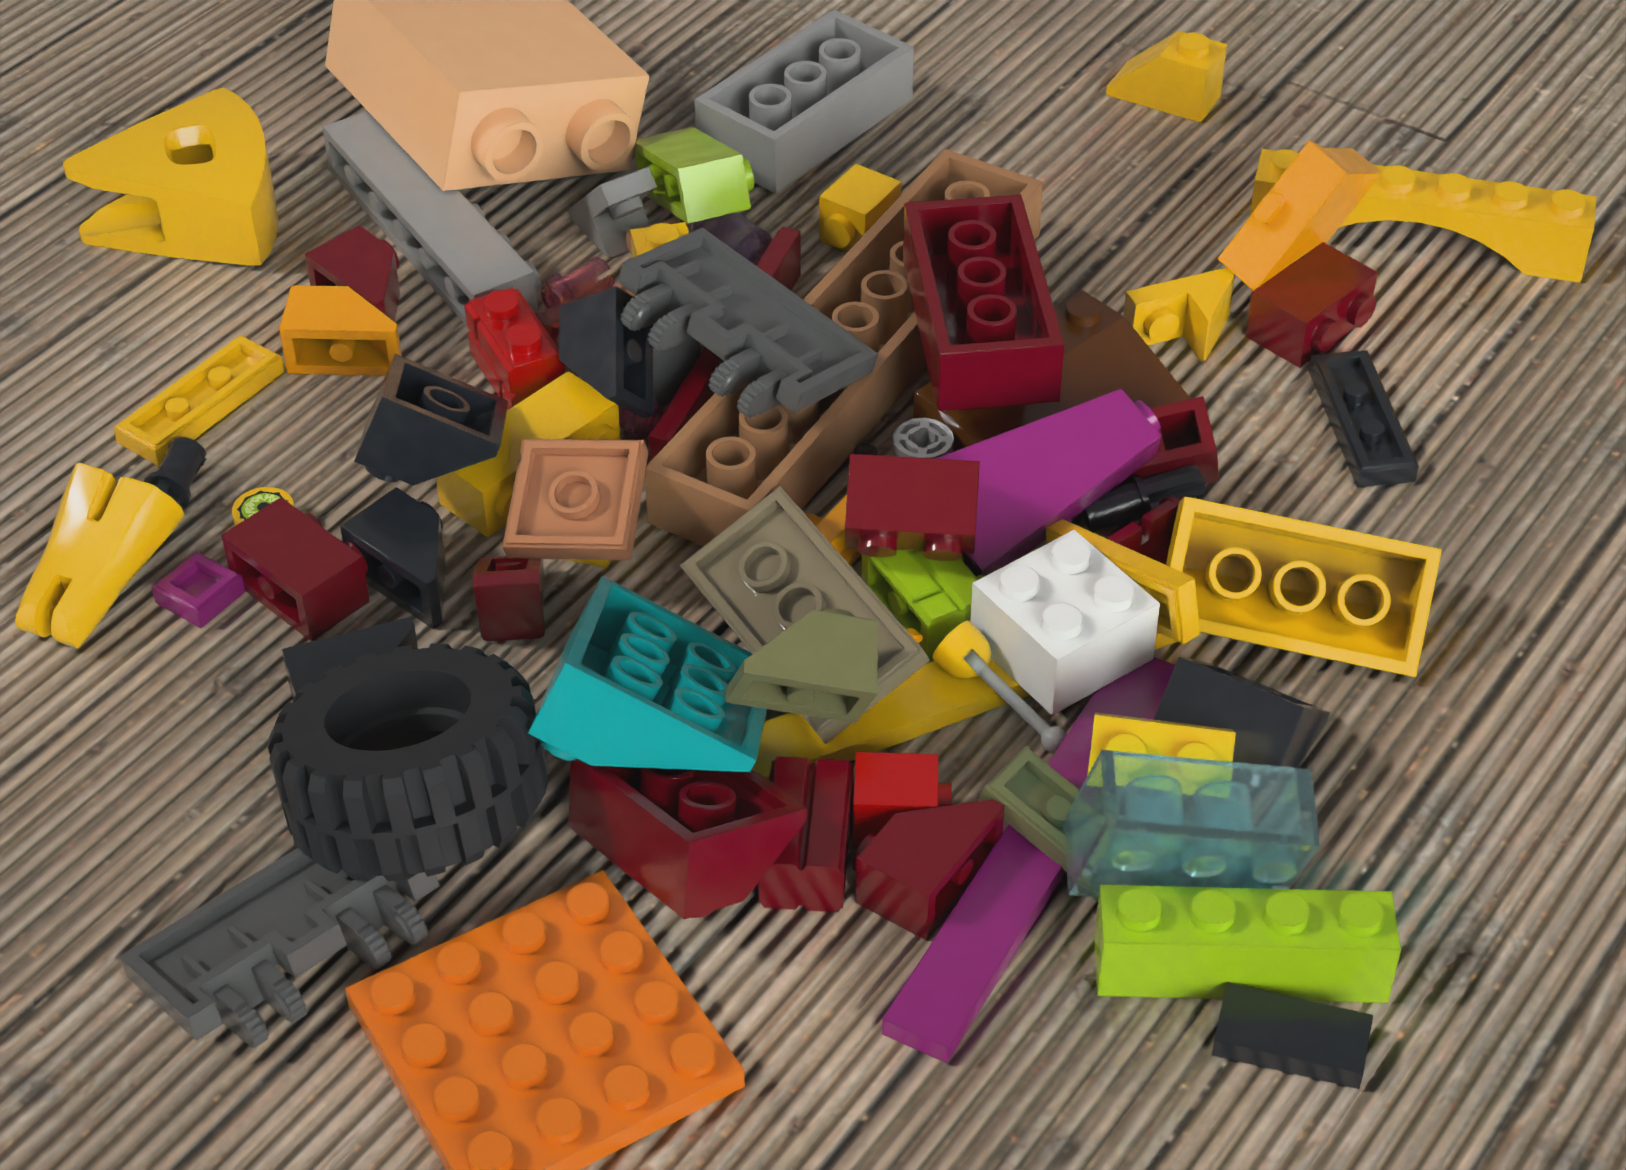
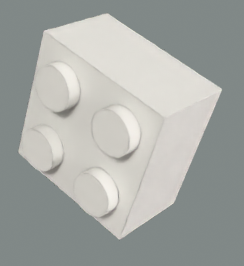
[970,530,1160,715]

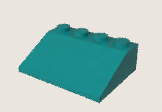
[528,576,767,772]

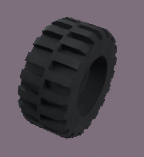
[268,643,548,881]

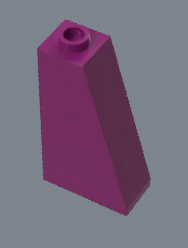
[936,389,1162,576]

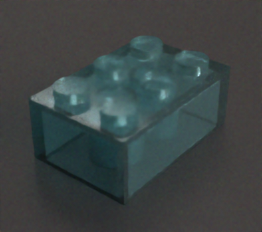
[1064,750,1320,902]

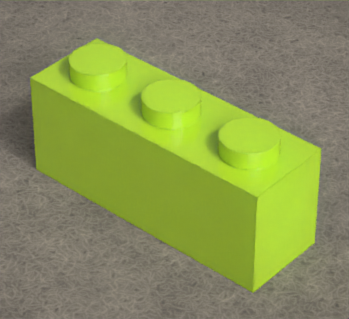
[633,127,754,224]

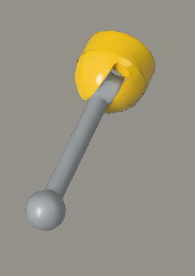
[932,620,1067,753]

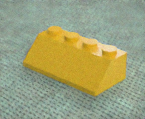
[1166,497,1442,677]

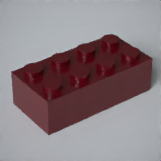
[903,194,1064,411]

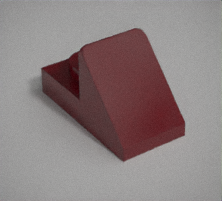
[473,556,545,641]

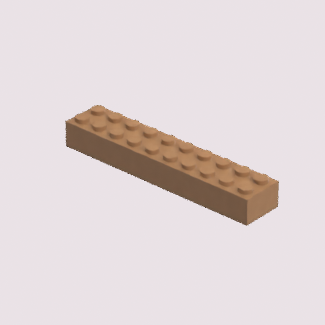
[645,149,1043,546]

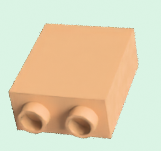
[325,0,650,191]

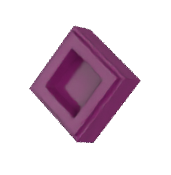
[152,551,245,628]

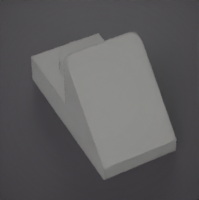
[568,167,657,257]

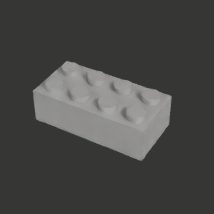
[694,9,914,193]

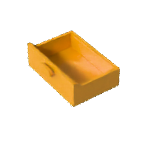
[1217,140,1382,291]

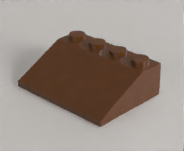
[913,290,1191,452]

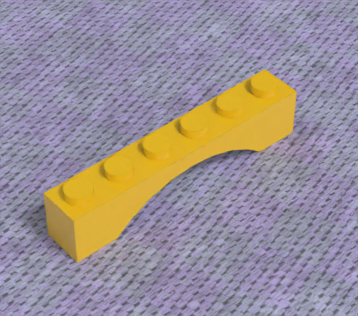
[1250,149,1597,283]

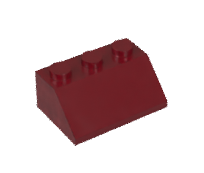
[568,759,808,920]

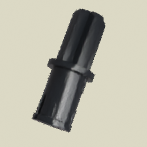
[144,437,207,509]
[1082,465,1206,533]

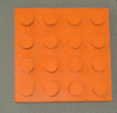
[345,870,745,1170]

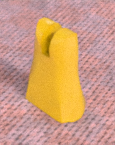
[15,462,185,649]

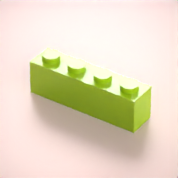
[1094,885,1401,1003]

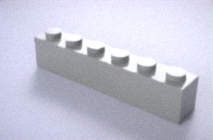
[322,111,541,326]

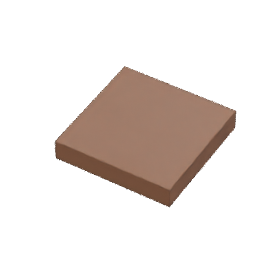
[502,439,648,560]

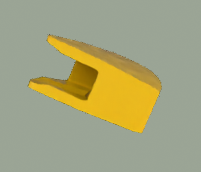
[63,87,279,266]

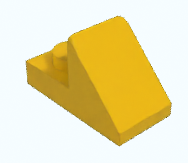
[1123,267,1235,362]

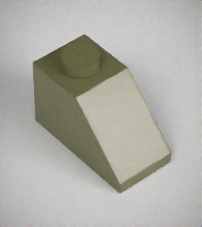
[725,609,878,723]

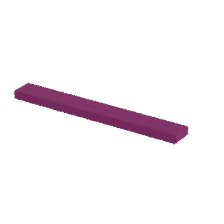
[882,657,1175,1063]

